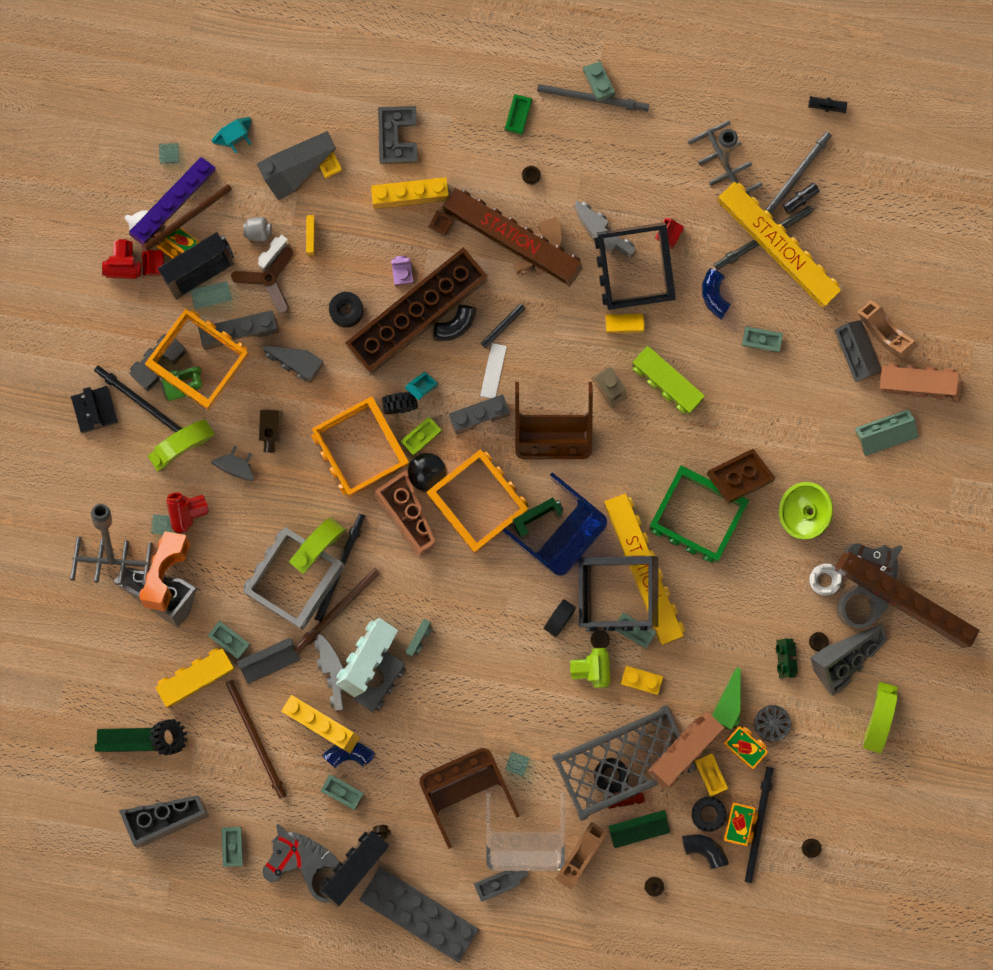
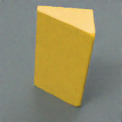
[605,314,644,334]

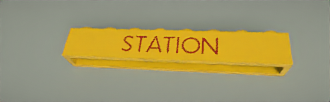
[716,181,841,308]
[604,493,685,646]

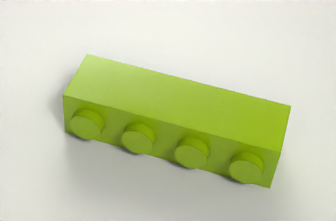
[631,345,705,416]

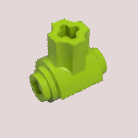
[570,648,611,688]

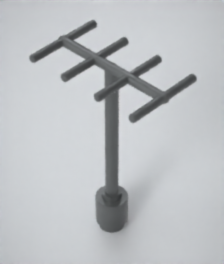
[688,120,763,206]
[70,504,153,586]

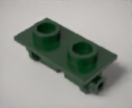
[775,638,798,679]

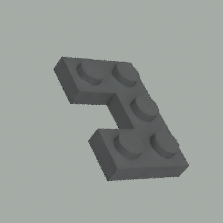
[378,106,418,164]

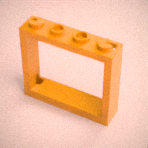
[145,308,249,411]
[311,396,409,498]
[426,449,529,553]

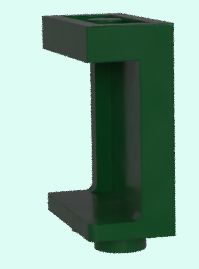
[512,497,564,540]

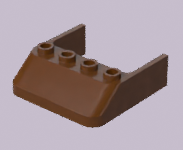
[515,382,593,460]
[420,748,520,849]

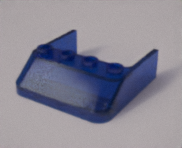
[502,472,608,576]

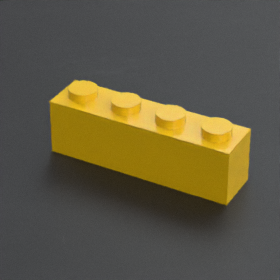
[371,177,449,209]
[155,647,236,708]
[281,695,360,753]

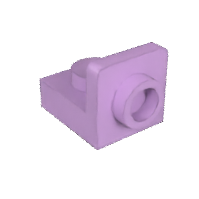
[391,256,413,286]

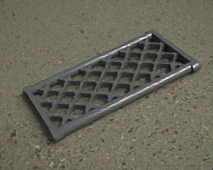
[552,705,696,821]

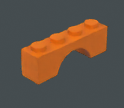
[139,531,191,612]

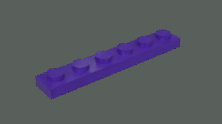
[129,157,216,245]

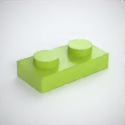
[400,417,442,456]

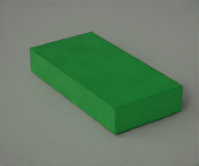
[504,94,532,136]

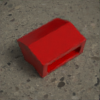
[655,218,684,249]
[142,250,165,276]

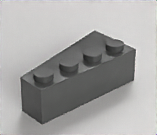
[119,796,209,848]

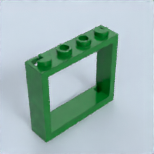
[649,465,749,564]

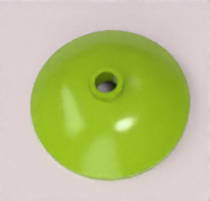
[779,482,833,540]

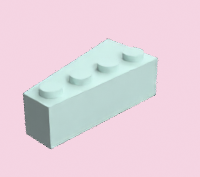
[335,618,398,697]

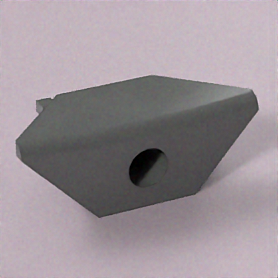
[211,446,254,482]

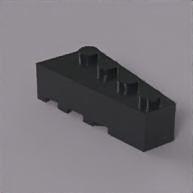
[319,830,390,907]

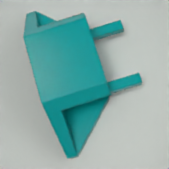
[211,117,252,154]

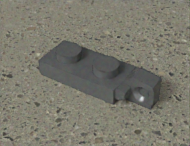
[474,868,529,902]

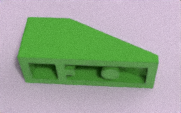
[712,667,741,730]

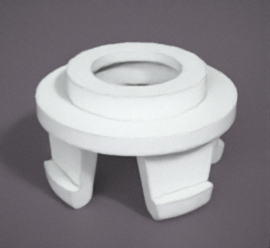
[809,564,842,596]

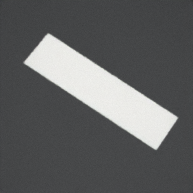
[480,343,507,398]

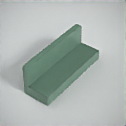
[855,409,918,456]

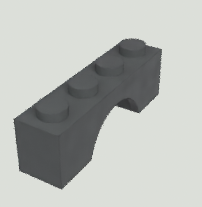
[198,310,279,350]

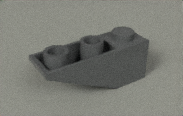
[263,346,324,382]

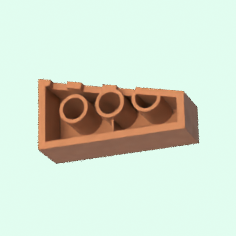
[880,364,962,403]
[374,470,435,557]
[647,711,724,788]

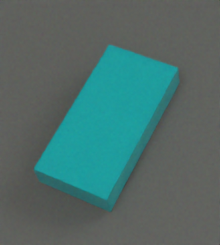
[405,371,438,400]

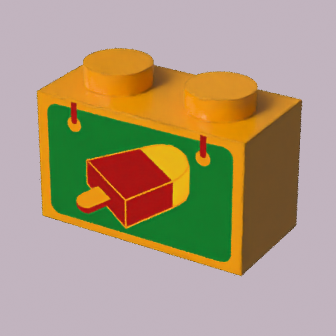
[157,228,200,259]
[723,726,768,770]
[723,802,758,846]

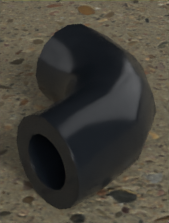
[433,305,477,341]
[682,834,729,869]

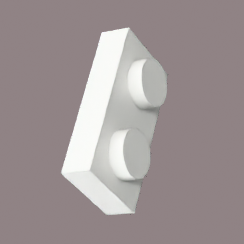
[257,234,289,272]

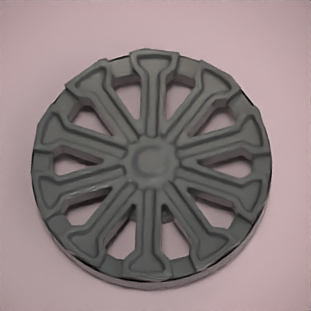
[754,705,791,742]

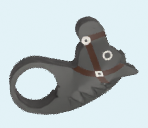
[837,543,902,628]

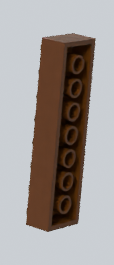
[345,247,488,376]

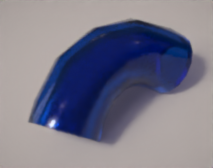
[702,268,731,320]
[322,742,376,769]

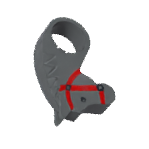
[263,824,339,903]

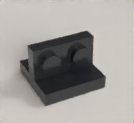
[71,386,118,433]

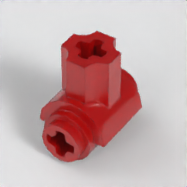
[102,239,142,279]
[166,492,209,533]

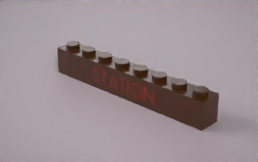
[442,188,583,287]
[834,552,980,648]

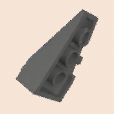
[114,567,197,627]
[810,625,887,696]

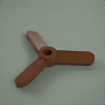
[231,247,293,313]

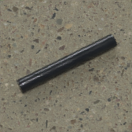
[480,303,526,348]

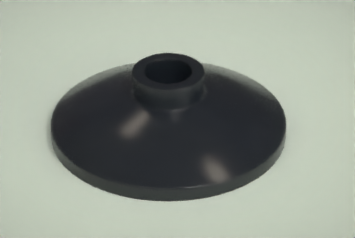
[408,453,446,491]

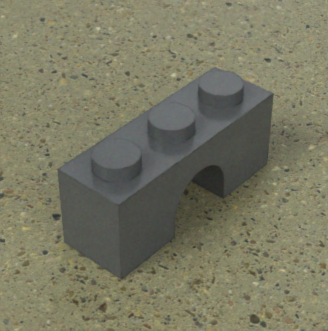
[129,334,188,392]
[449,394,510,434]
[353,651,406,713]

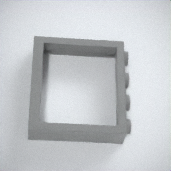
[243,527,345,630]

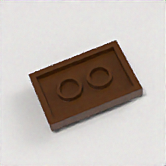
[707,449,775,504]

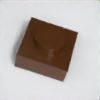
[428,210,454,236]

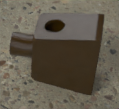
[259,410,282,453]

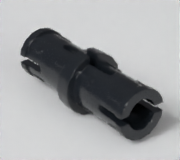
[808,96,848,114]
[783,182,820,214]

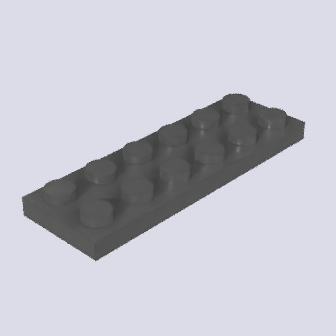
[359,867,479,963]

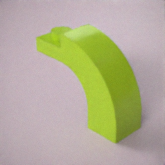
[148,419,215,472]
[289,517,347,574]
[863,682,898,753]

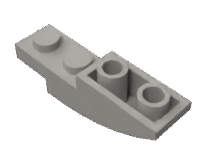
[575,201,636,259]
[315,634,344,712]

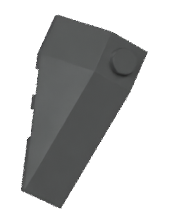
[257,131,336,200]

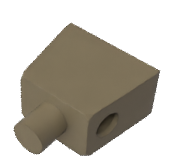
[591,367,627,408]

